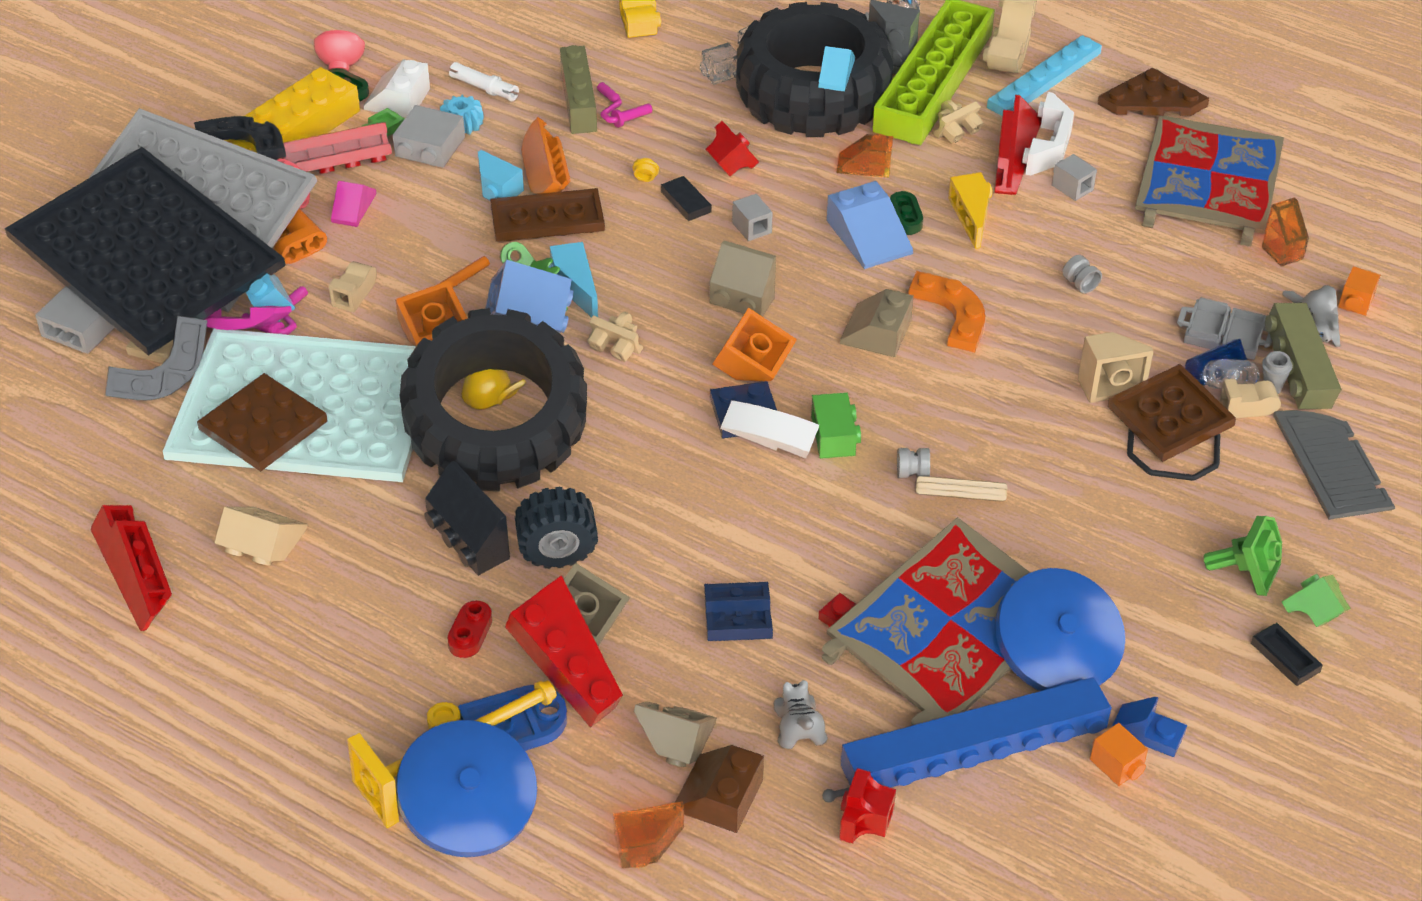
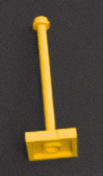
[347,680,556,828]

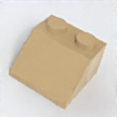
[1078,332,1154,403]
[214,507,308,565]

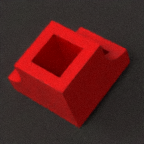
[705,121,759,177]
[840,768,896,844]

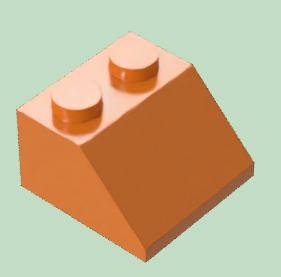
[395,281,468,346]
[712,308,797,382]

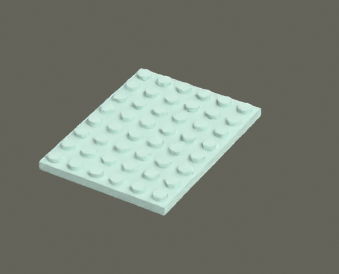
[163,328,416,482]

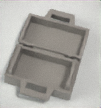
[1177,297,1272,360]

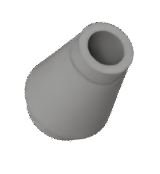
[1262,351,1292,394]

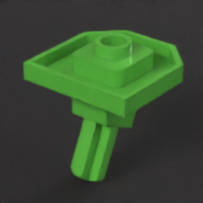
[1203,516,1282,596]

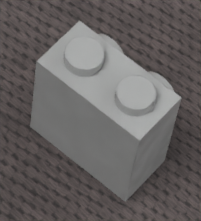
[393,105,465,168]
[35,286,115,354]

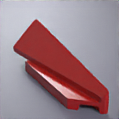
[995,95,1042,195]
[91,505,172,631]

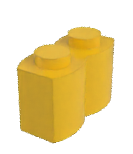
[619,0,661,38]

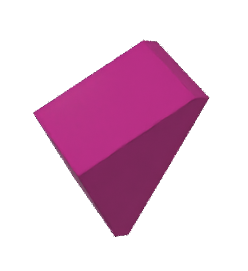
[331,181,377,227]

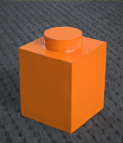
[1338,266,1381,316]
[1090,723,1148,786]

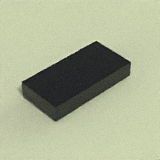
[661,176,712,221]
[1251,622,1323,686]

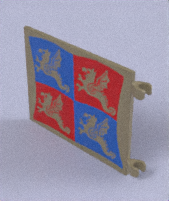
[1135,116,1284,246]
[822,517,1031,725]

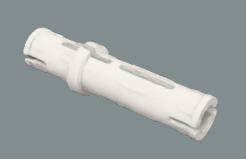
[449,62,519,101]

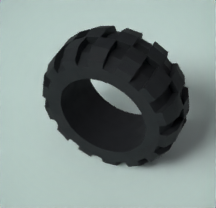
[736,2,894,137]
[399,308,587,491]

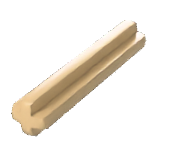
[916,476,1007,501]

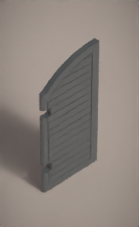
[1273,410,1395,520]

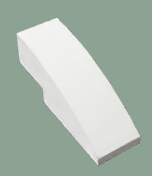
[720,400,819,458]

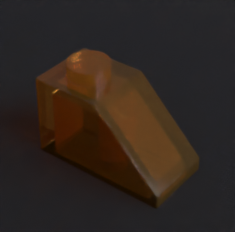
[837,134,893,178]
[1262,197,1309,267]
[613,801,684,869]

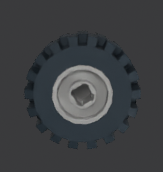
[515,487,598,569]

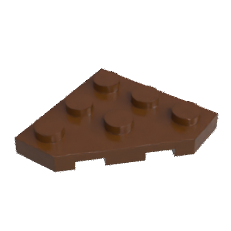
[1098,68,1209,116]

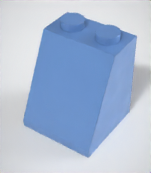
[485,259,574,333]

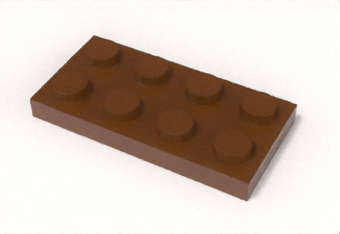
[490,188,605,242]

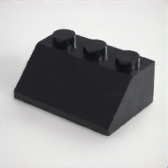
[424,460,510,576]

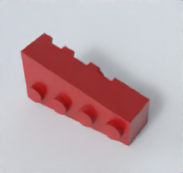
[505,575,623,728]

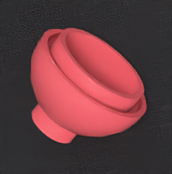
[314,30,365,72]

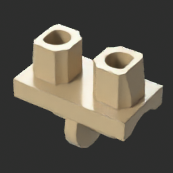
[933,100,984,144]
[587,312,643,362]

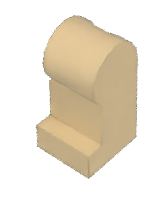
[329,261,377,313]
[1219,379,1281,418]

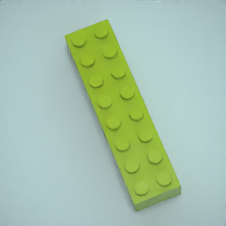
[872,0,995,145]

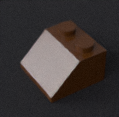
[673,745,764,833]

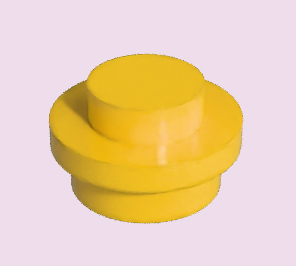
[632,158,659,182]

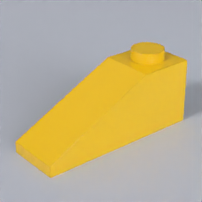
[948,172,992,249]

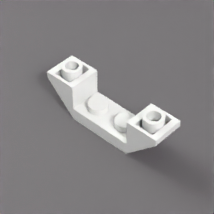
[1022,92,1074,176]

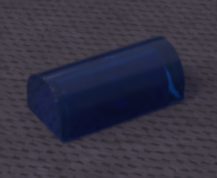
[1185,338,1249,386]

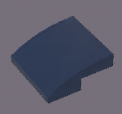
[704,582,773,641]

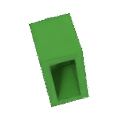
[811,392,861,459]

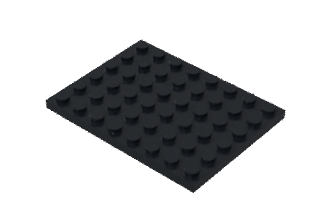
[5,147,286,356]

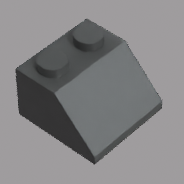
[868,0,920,68]

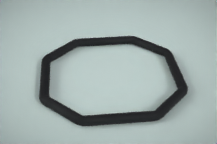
[1127,429,1221,481]

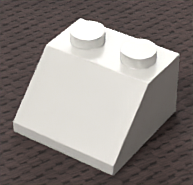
[364,59,430,117]

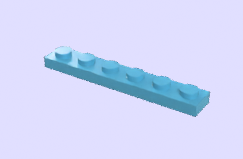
[987,35,1102,116]

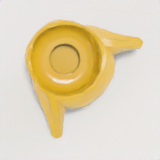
[461,369,526,410]

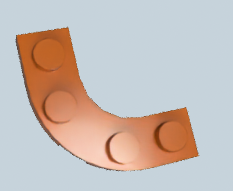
[908,271,985,353]

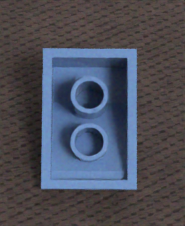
[826,181,913,269]

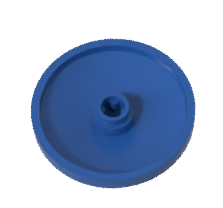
[995,568,1125,691]
[396,720,537,857]

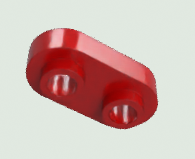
[447,600,492,658]

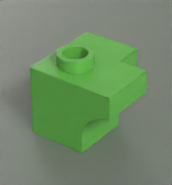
[1282,574,1351,627]

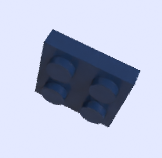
[710,381,777,439]

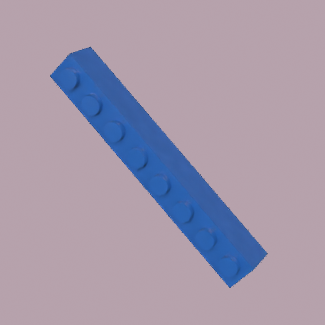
[841,677,1112,788]

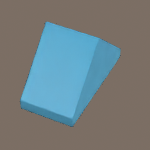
[818,46,855,92]

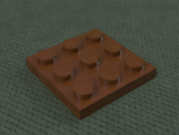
[1108,364,1236,462]
[197,373,328,472]

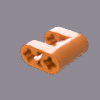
[275,208,327,264]

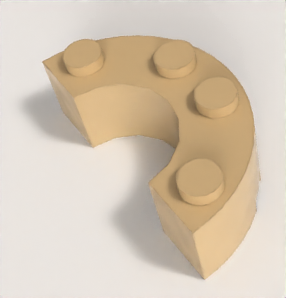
[983,0,1037,73]

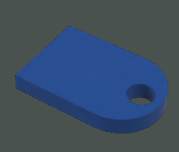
[458,685,567,751]

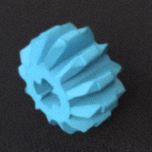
[440,94,484,135]

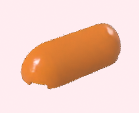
[521,117,570,194]

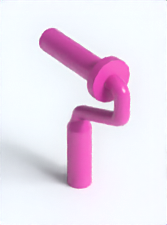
[597,82,653,128]
[241,286,308,335]

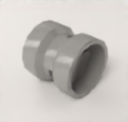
[1063,255,1102,294]
[897,448,930,478]

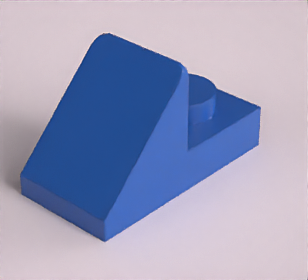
[1112,697,1187,757]

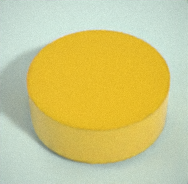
[427,702,461,730]

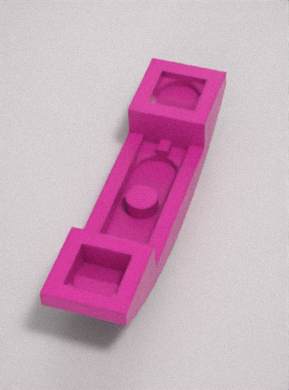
[204,306,292,330]

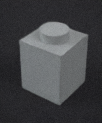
[1052,154,1097,201]
[732,194,773,241]

